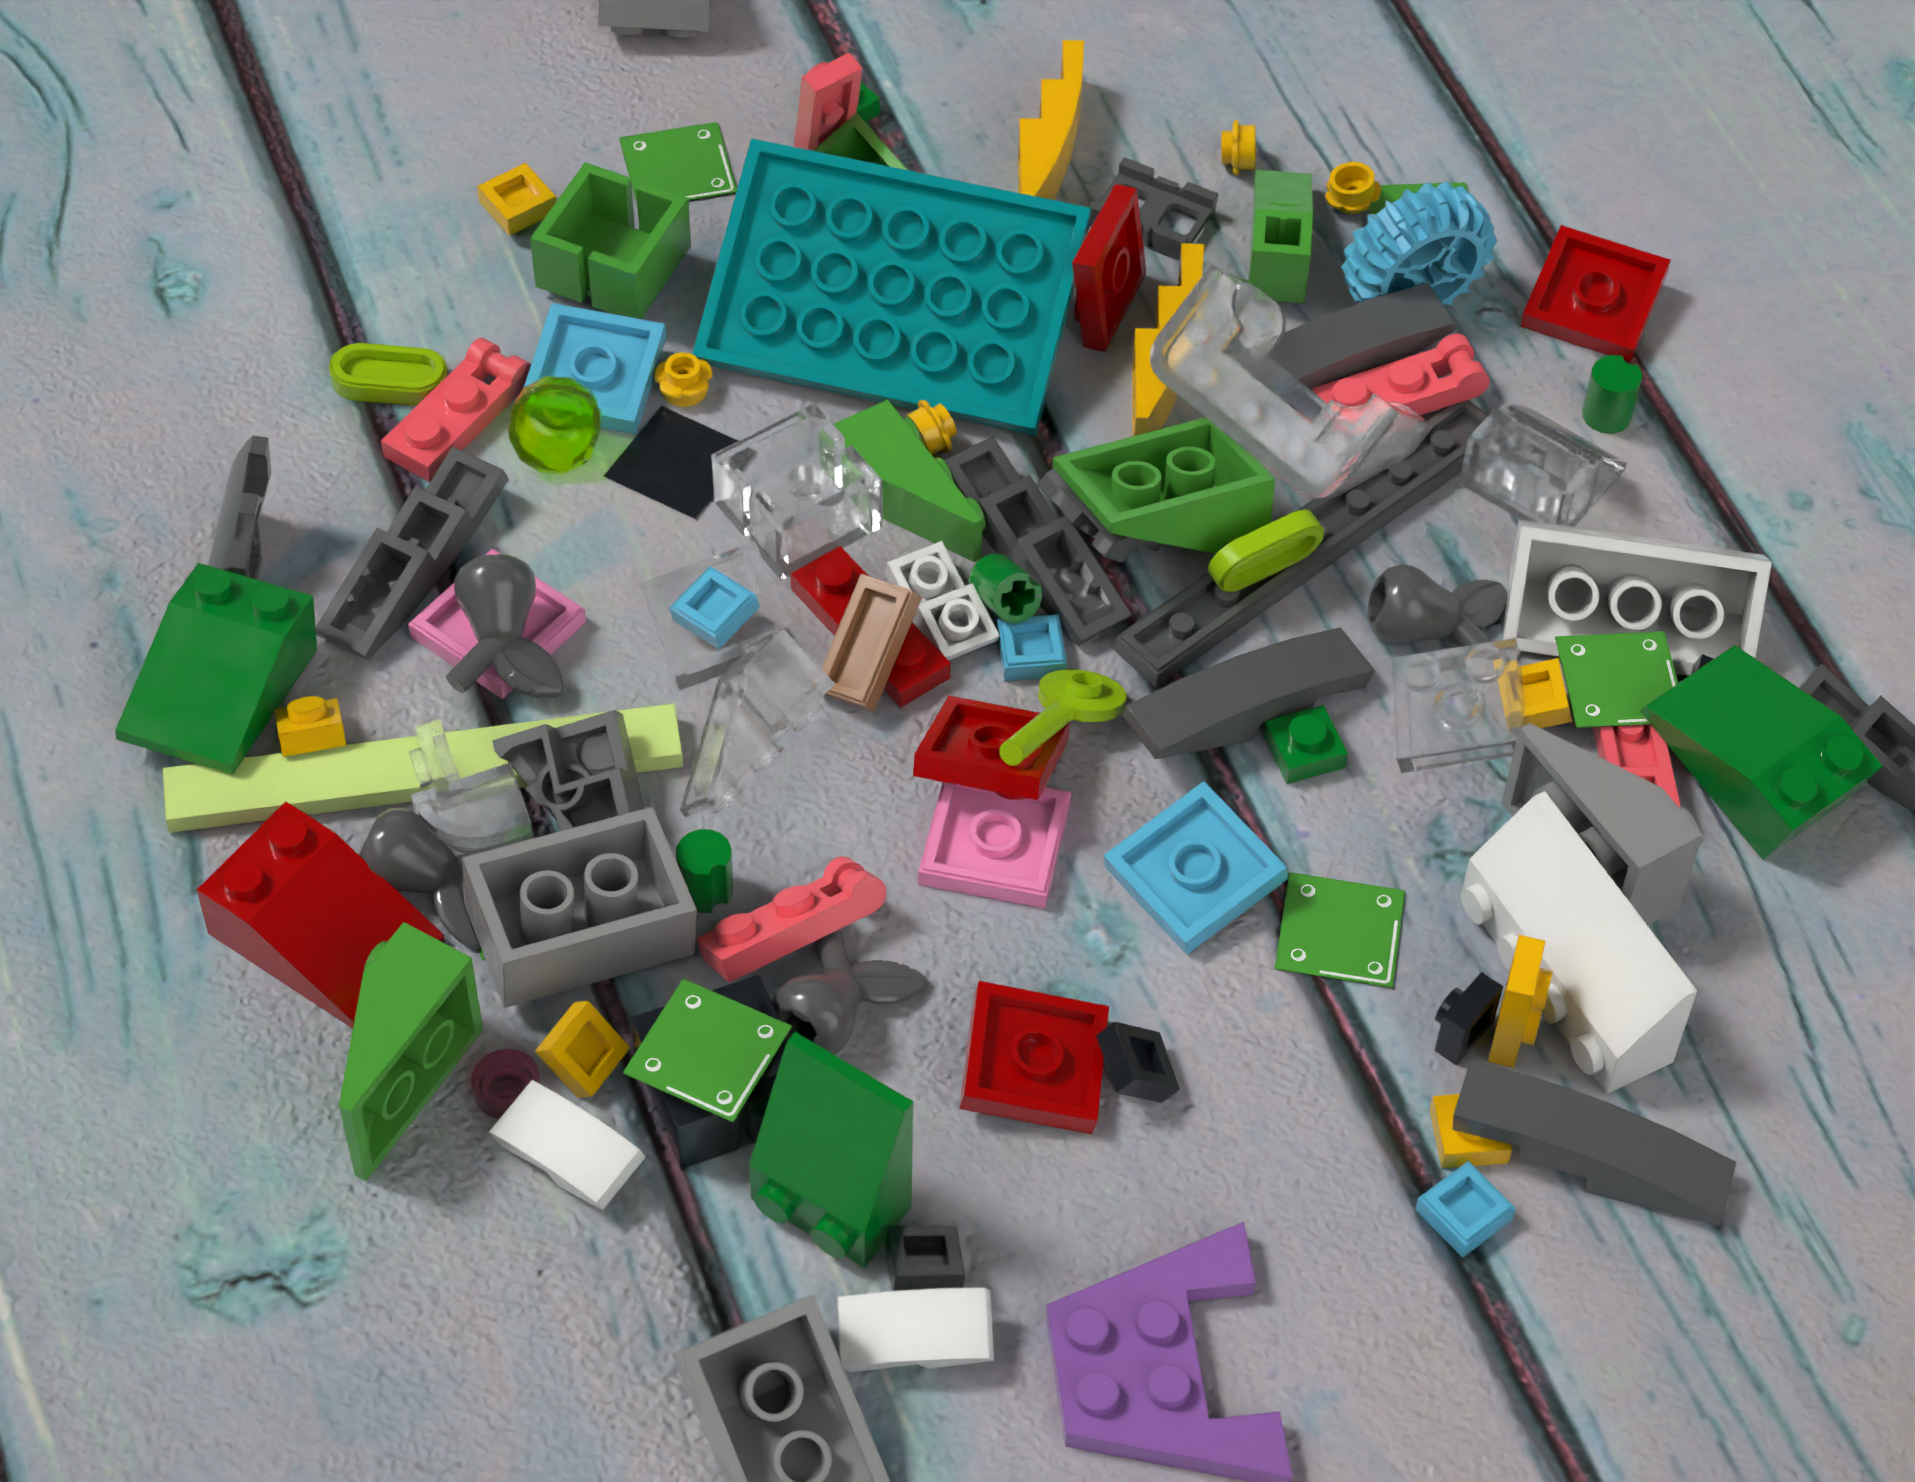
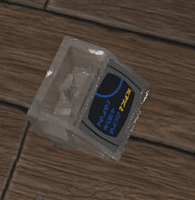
[1459,401,1627,527]

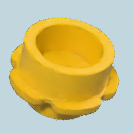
[1221,120,1256,176]
[1325,162,1381,214]
[654,352,713,407]
[905,400,958,455]

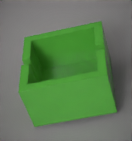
[530,162,691,319]

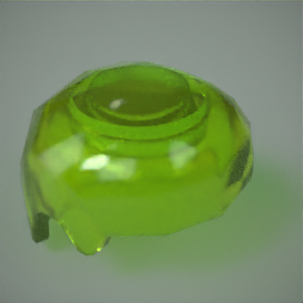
[508,376,602,474]

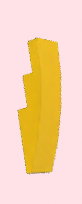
[1018,40,1085,200]
[1132,243,1204,436]

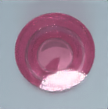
[471,1049,541,1119]

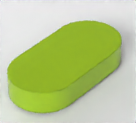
[329,343,448,406]
[1208,509,1324,592]

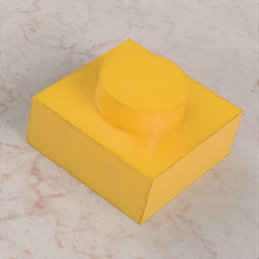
[477,163,557,236]
[1496,658,1572,735]
[274,696,347,757]
[535,1001,631,1098]
[1429,1094,1512,1169]

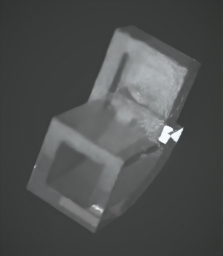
[408,719,533,853]

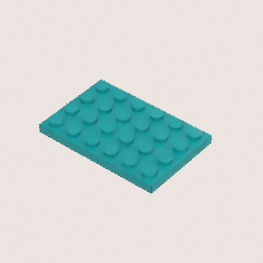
[692,138,1092,436]

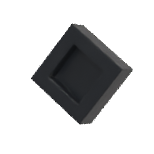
[1435,972,1503,1066]
[1096,1021,1180,1103]
[885,1225,965,1291]

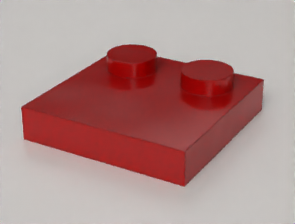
[1072,184,1147,352]
[1520,225,1671,363]
[913,695,1071,800]
[959,981,1109,1135]

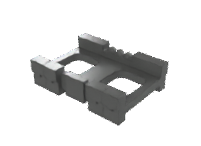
[1089,157,1218,261]

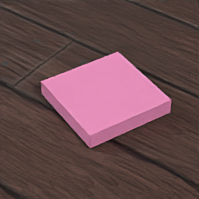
[408,549,586,699]
[918,782,1072,909]

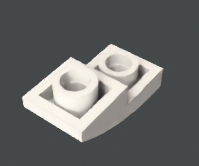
[884,541,1000,661]
[489,1080,646,1210]
[838,1288,994,1372]

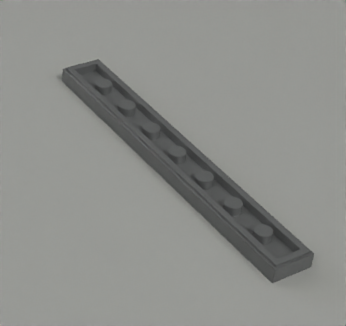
[1114,400,1505,688]

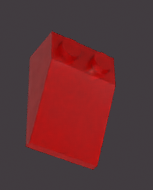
[196,801,445,1029]

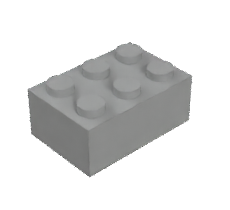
[462,806,697,1008]

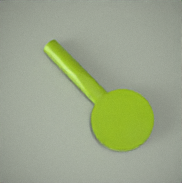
[999,669,1126,766]

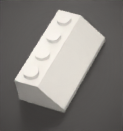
[1501,519,1772,676]
[1461,791,1697,1094]

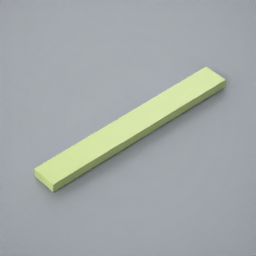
[163,703,683,833]

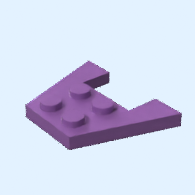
[1046,1222,1293,1482]

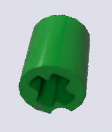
[1582,355,1642,434]
[969,553,1042,623]
[676,829,734,913]

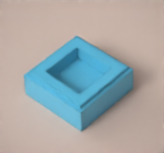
[669,566,760,649]
[997,614,1067,681]
[1415,1161,1516,1258]

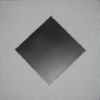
[604,406,752,518]

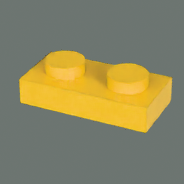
[1488,935,1553,1068]

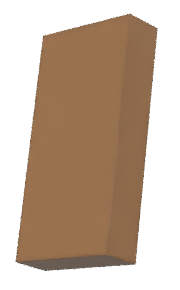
[813,574,922,712]

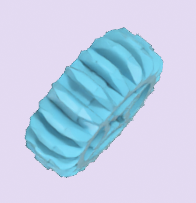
[1341,181,1498,306]

